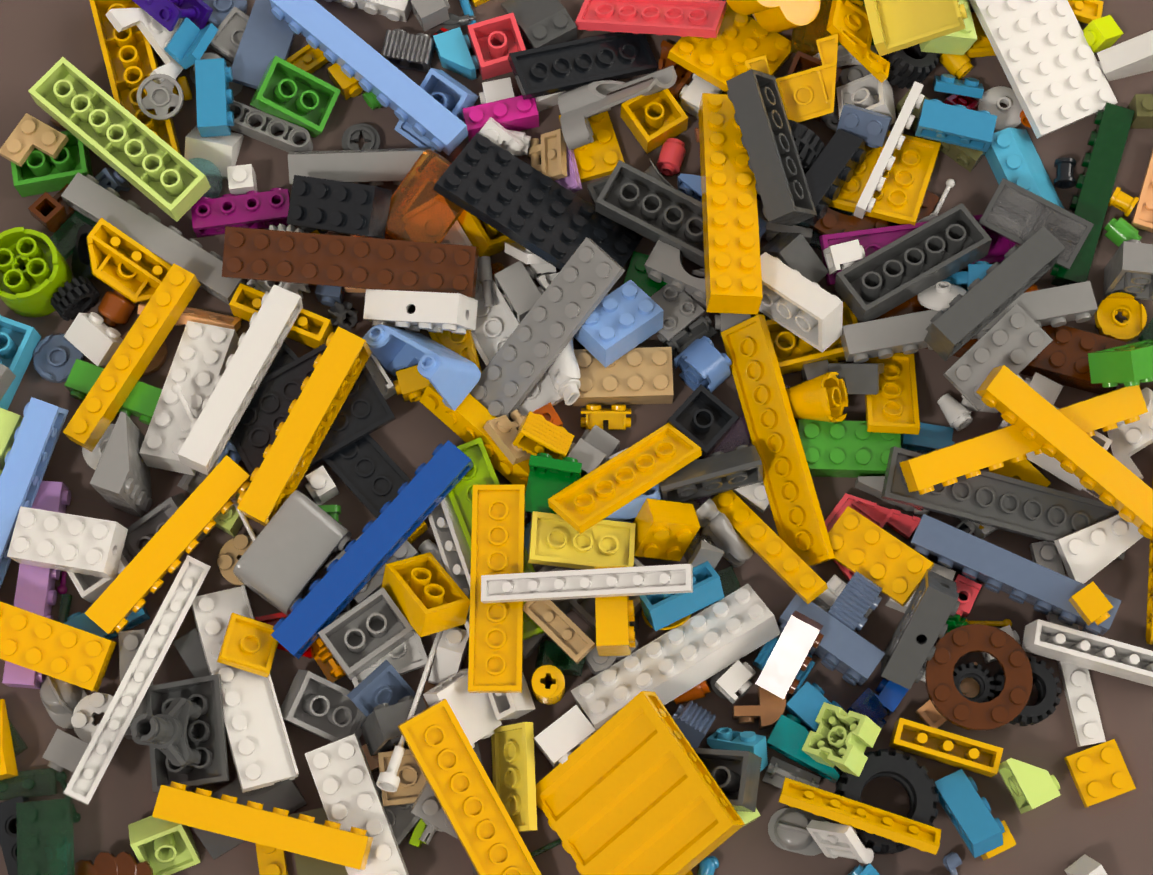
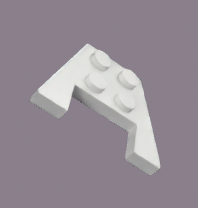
[105,8,184,84]
[1107,387,1153,480]

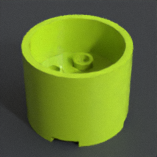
[0,227,73,318]

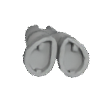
[695,498,753,567]

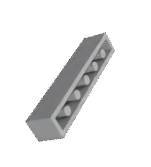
[288,147,437,186]

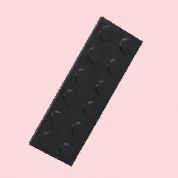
[508,32,658,100]

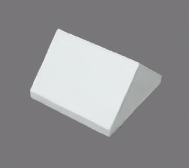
[184,125,244,179]

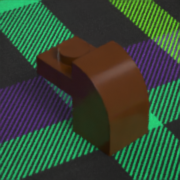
[28,184,77,232]

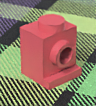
[953,574,982,617]

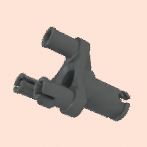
[131,697,202,767]

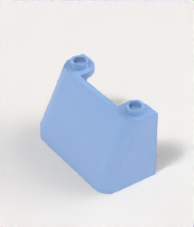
[362,324,481,411]

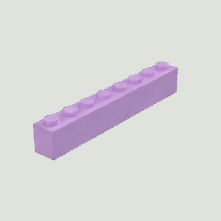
[2,481,71,689]

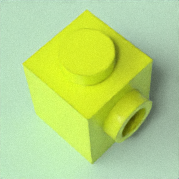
[1083,15,1124,53]

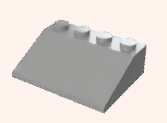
[90,412,152,518]

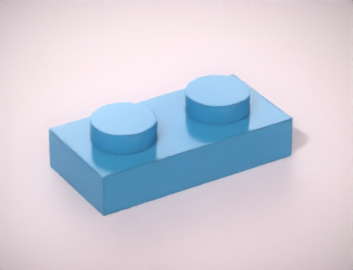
[933,74,984,99]

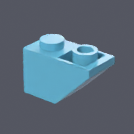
[433,27,479,80]
[707,727,768,772]

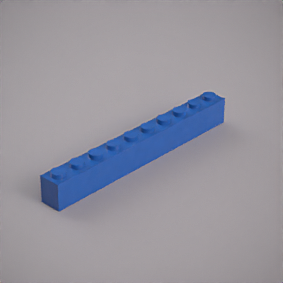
[271,440,474,659]

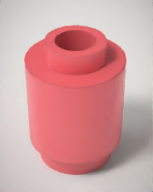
[656,138,686,176]

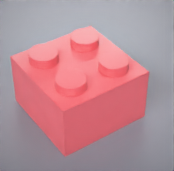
[467,13,526,80]

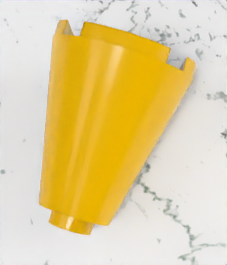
[786,372,849,423]

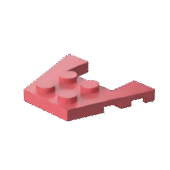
[824,493,921,581]

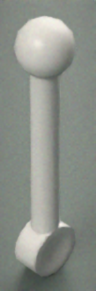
[930,179,955,216]

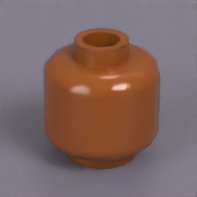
[98,290,135,327]

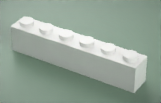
[1022,619,1153,687]

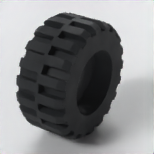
[834,749,939,854]

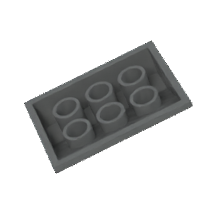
[145,674,229,793]

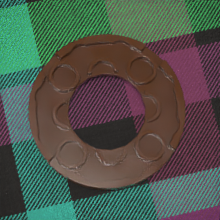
[925,624,1033,731]

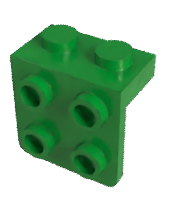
[525,453,582,514]

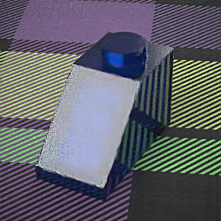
[846,687,888,728]

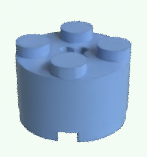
[673,336,732,393]

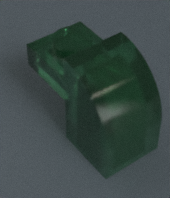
[535,640,586,676]

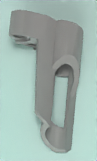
[558,65,677,150]

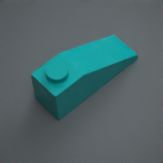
[766,714,840,783]

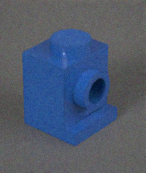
[868,678,909,716]

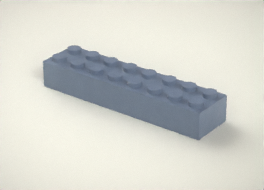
[910,514,1121,636]

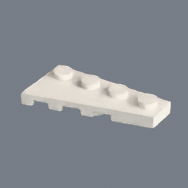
[1054,514,1144,584]

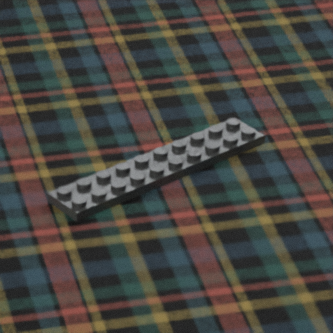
[881,446,1125,560]

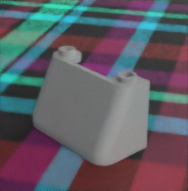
[233,490,352,616]

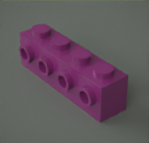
[191,187,291,238]

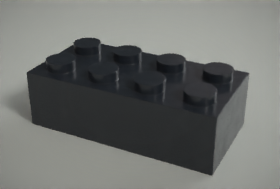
[286,175,392,239]

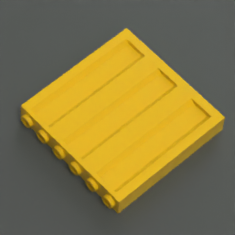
[536,691,745,875]

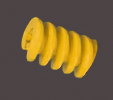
[531,665,565,705]

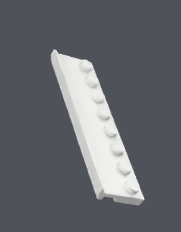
[191,585,299,793]

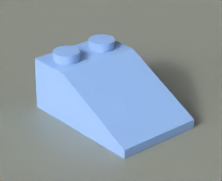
[394,68,479,152]

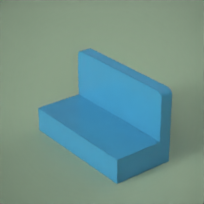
[164,17,219,69]
[901,422,955,454]

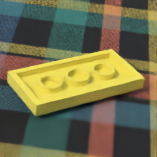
[528,511,636,570]
[491,722,537,833]

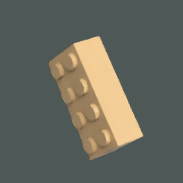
[573,347,674,406]

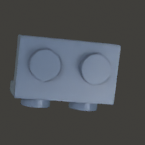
[836,103,892,148]

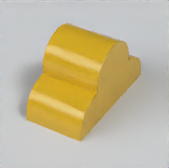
[726,0,820,33]

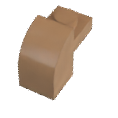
[732,686,786,730]

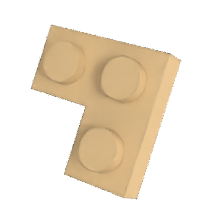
[0,113,69,167]

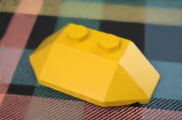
[87,218,172,303]

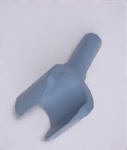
[943,852,962,875]

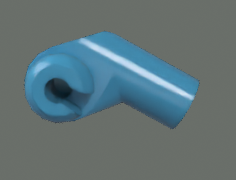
[697,856,719,875]

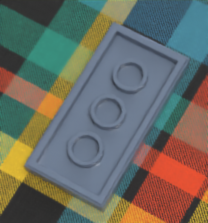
[231,0,296,89]

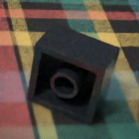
[666,384,739,459]

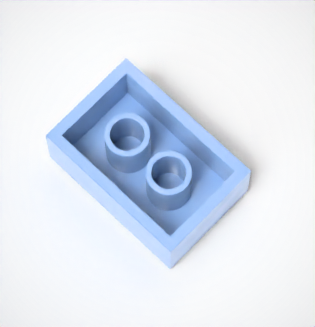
[574,279,664,368]

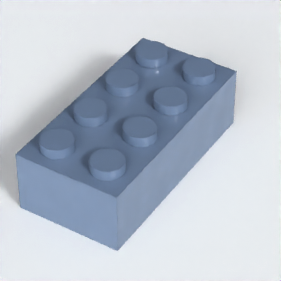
[777,594,885,687]

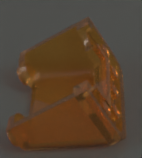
[385,149,464,243]

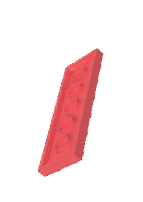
[575,0,727,38]

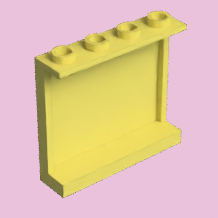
[864,0,968,56]

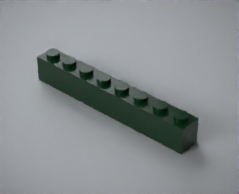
[1050,102,1135,286]

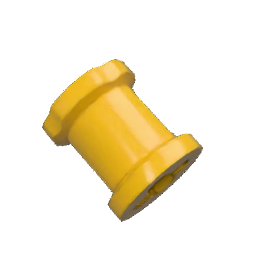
[1108,186,1139,217]

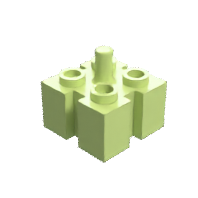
[802,702,881,777]

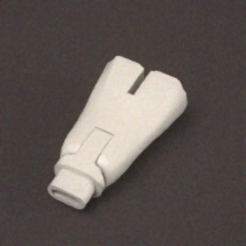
[547,338,581,405]

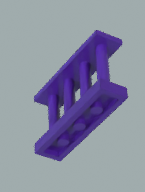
[132,0,213,31]

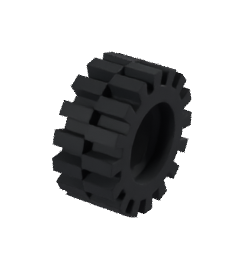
[51,276,100,321]
[953,663,996,703]

